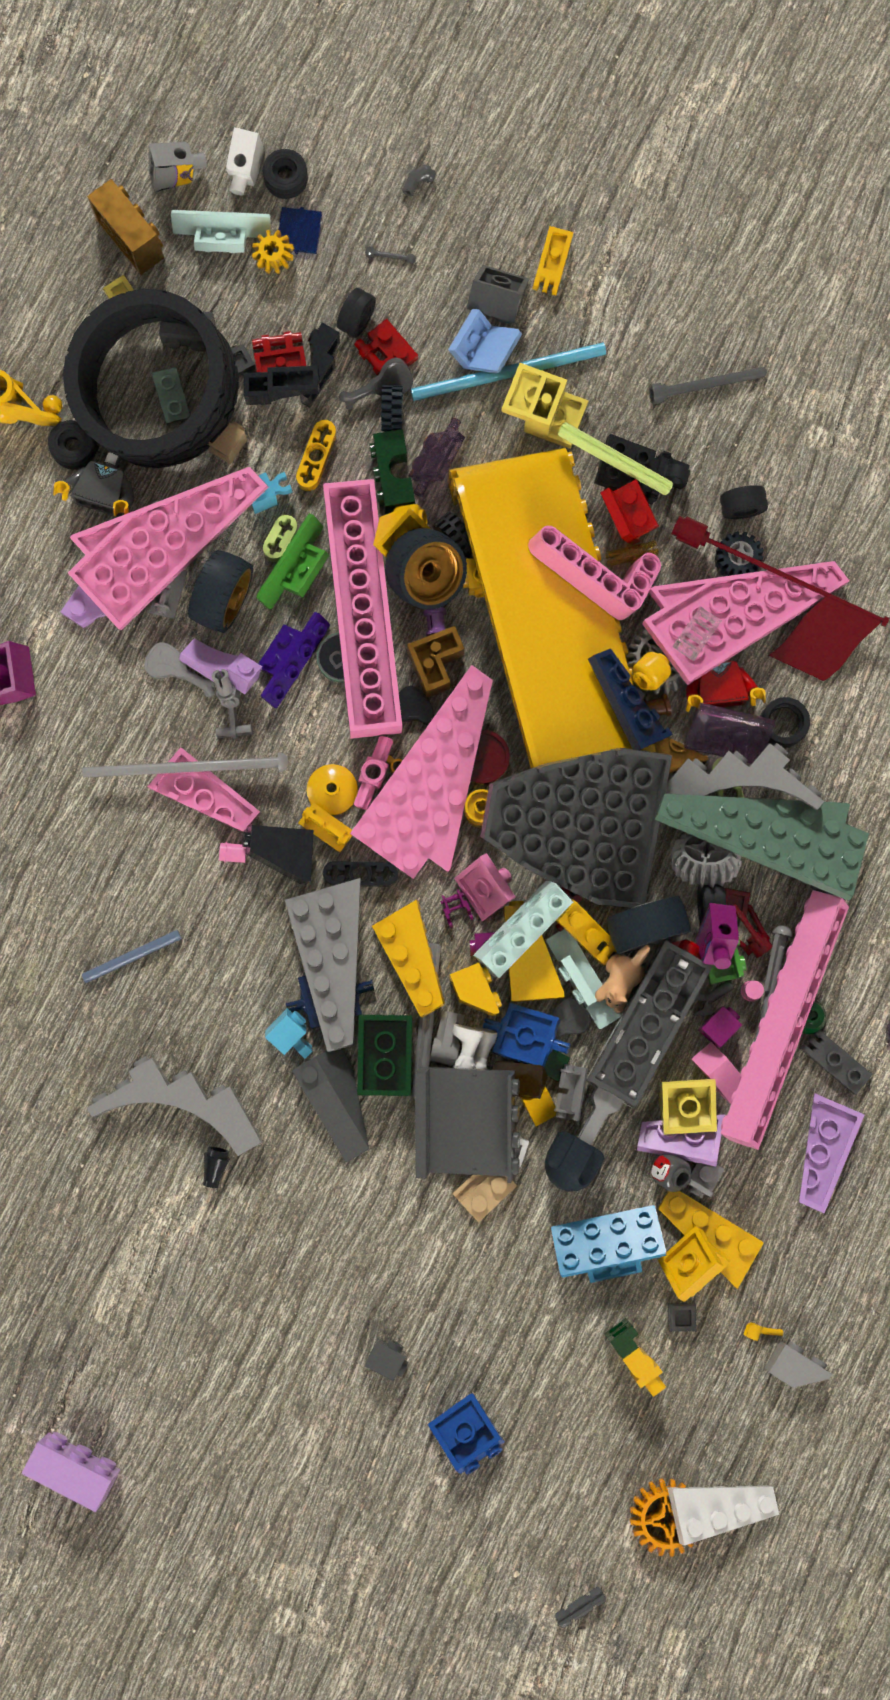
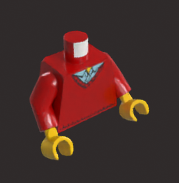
[685,661,766,713]

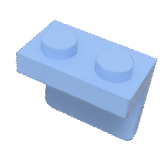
[448,309,522,373]

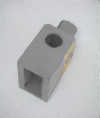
[148,142,207,193]

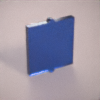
[276,207,322,254]

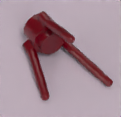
[733,904,773,958]

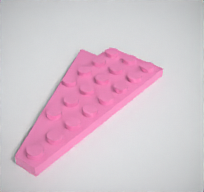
[68,467,269,630]
[642,561,849,685]
[350,665,493,879]

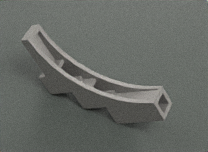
[665,743,824,810]
[87,1056,263,1156]

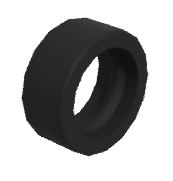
[759,697,810,748]

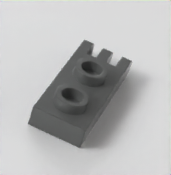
[800,1030,873,1095]

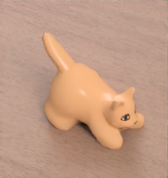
[595,945,650,1013]

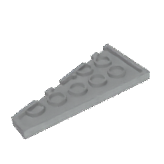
[285,878,361,1052]

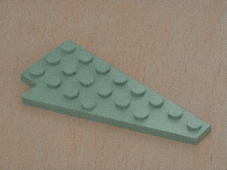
[655,794,869,901]

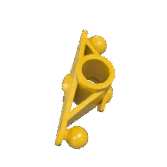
[0,370,63,426]

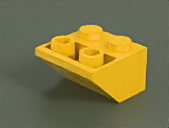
[449,962,502,1017]

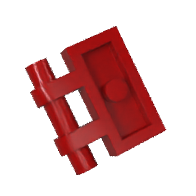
[354,318,418,376]
[252,331,307,372]

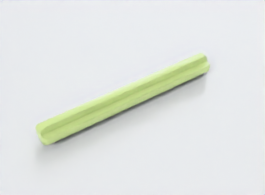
[558,422,673,495]

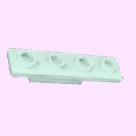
[171,210,272,253]
[546,929,621,1029]

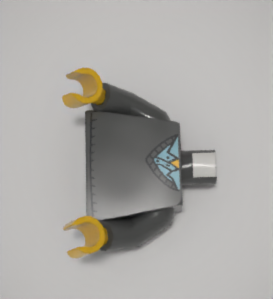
[53,453,135,517]

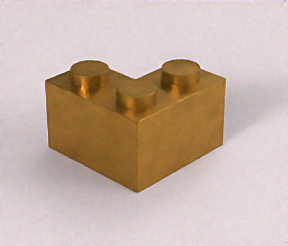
[407,626,465,698]

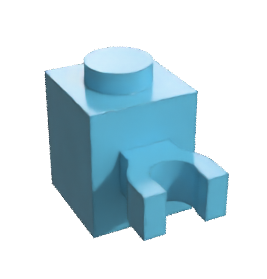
[251,472,292,514]
[265,1008,312,1059]

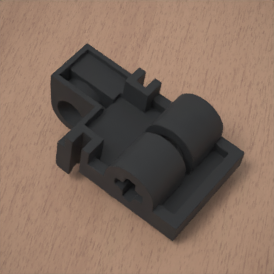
[594,434,690,505]

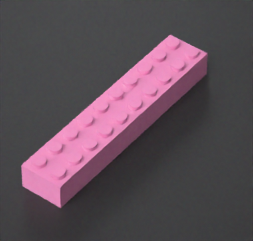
[323,479,402,739]

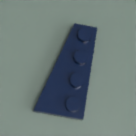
[588,649,673,750]

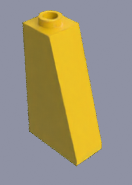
[503,901,564,1002]

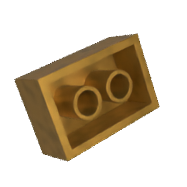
[87,179,164,275]

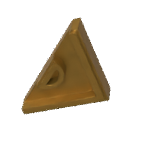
[654,738,709,774]

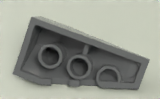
[292,1048,369,1163]

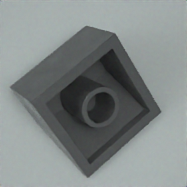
[466,265,529,324]

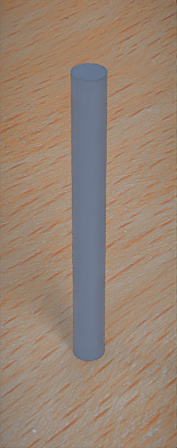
[81,930,182,983]

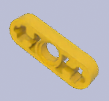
[296,420,336,491]

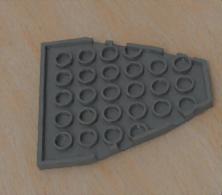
[480,748,672,908]

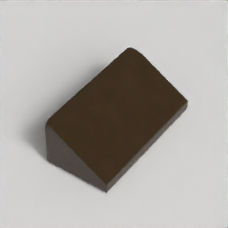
[493,1061,548,1099]

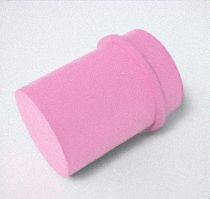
[219,842,246,863]
[740,981,764,1002]

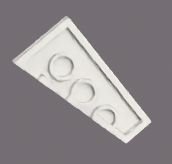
[667,1485,779,1546]

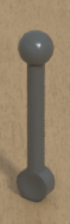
[365,246,416,264]

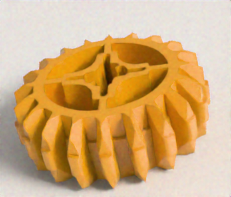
[630,1478,694,1557]

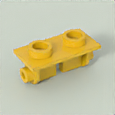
[298,803,353,853]

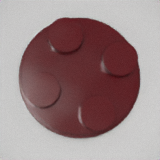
[470,729,510,784]

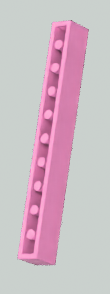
[721,890,849,1150]

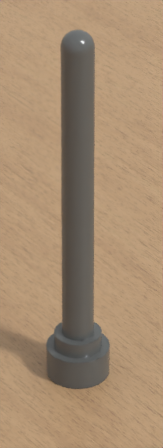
[649,367,767,405]

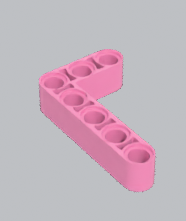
[528,526,661,620]

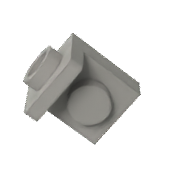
[688,1163,724,1199]

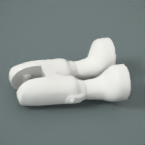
[452,1024,498,1069]

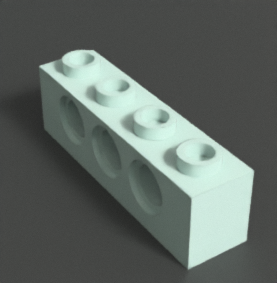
[473,880,573,978]

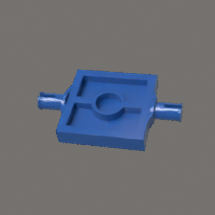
[483,1003,571,1067]

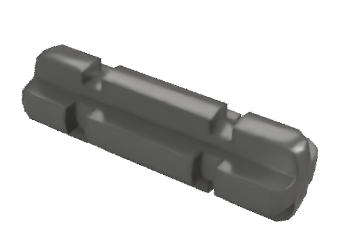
[555,1587,606,1628]

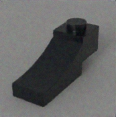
[300,322,340,408]
[244,366,319,405]

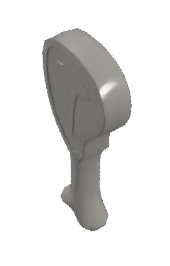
[144,642,215,697]

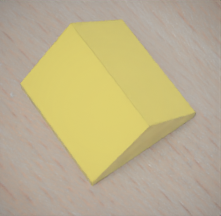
[658,1079,717,1135]

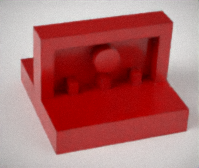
[600,479,659,546]

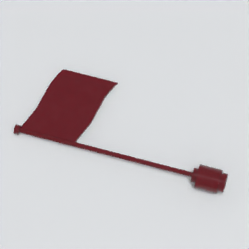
[671,516,890,681]

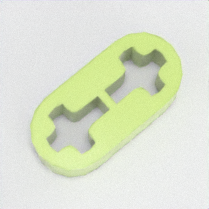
[263,515,298,562]

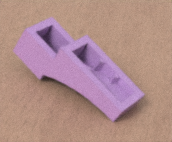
[179,638,262,694]

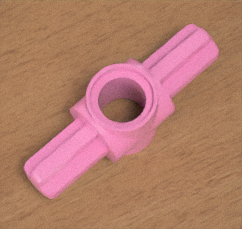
[354,736,393,810]

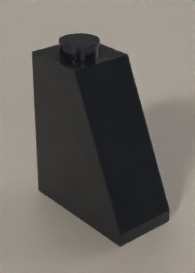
[242,825,313,885]

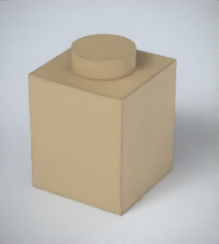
[208,421,247,465]

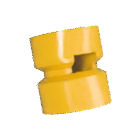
[464,789,488,828]

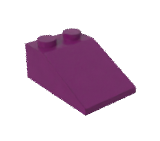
[0,641,36,705]

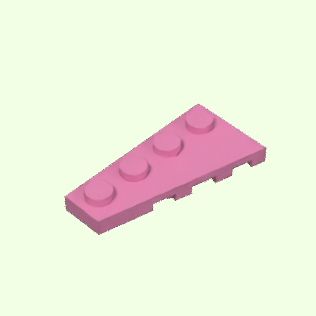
[147,747,261,832]

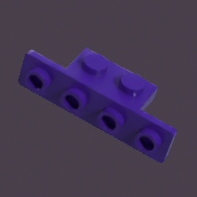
[258,612,330,709]

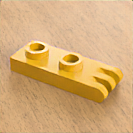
[532,226,574,296]

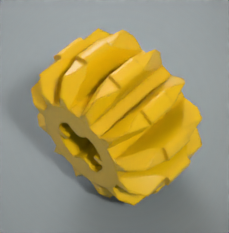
[252,230,294,274]

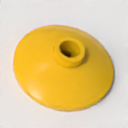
[307,764,358,815]

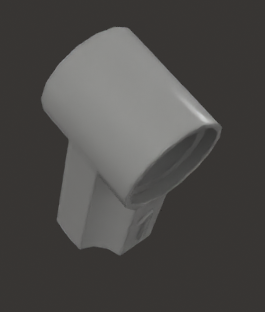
[430,1011,464,1066]

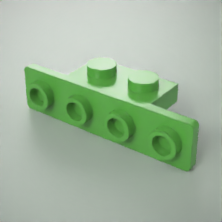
[256,513,329,610]

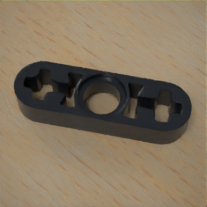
[323,861,398,887]

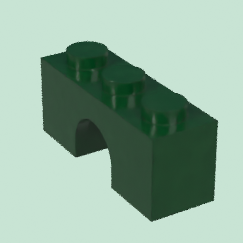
[369,429,415,514]

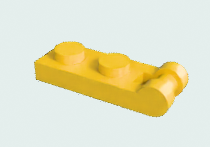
[556,899,617,966]

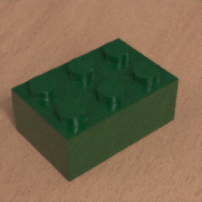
[357,1015,412,1096]

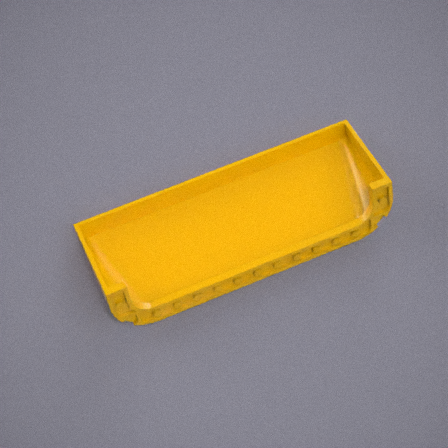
[448,448,656,768]

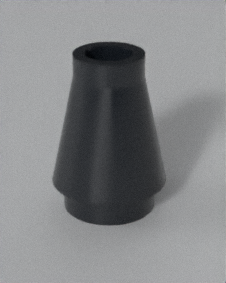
[203,1147,230,1188]

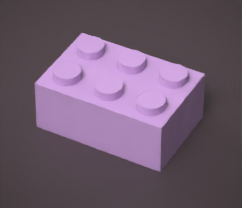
[21,1432,120,1512]

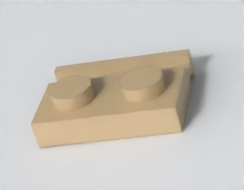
[452,1175,517,1223]

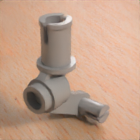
[212,669,253,740]

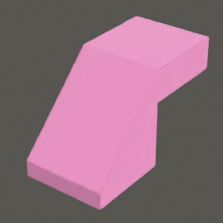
[692,1042,741,1105]

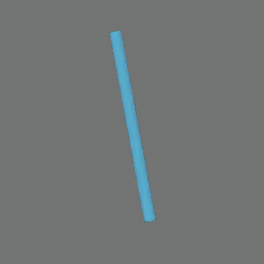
[410,342,606,401]

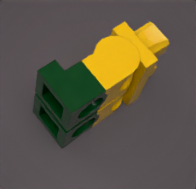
[604,1318,666,1397]

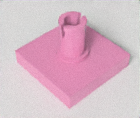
[454,853,515,922]

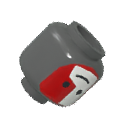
[651,1154,691,1192]

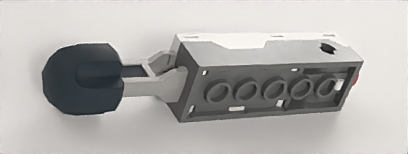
[545,939,713,1192]

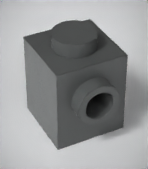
[365,1338,408,1382]

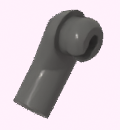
[402,165,436,196]

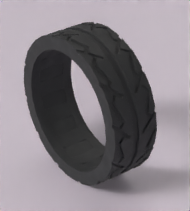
[63,288,239,468]

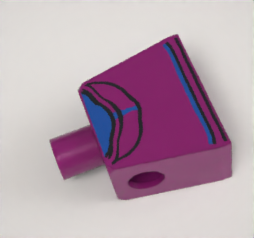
[695,903,739,969]

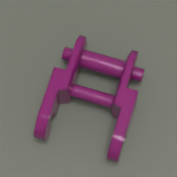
[440,889,474,928]

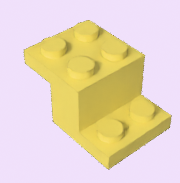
[501,363,589,449]

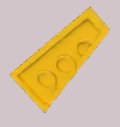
[372,900,445,1017]
[657,1191,764,1289]

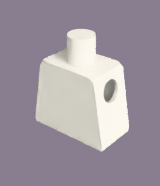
[226,127,265,195]

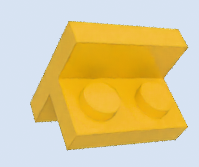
[658,1226,731,1302]

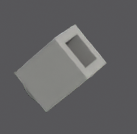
[764,1341,832,1388]

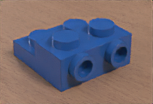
[428,1393,505,1475]

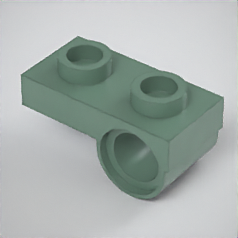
[152,367,190,423]

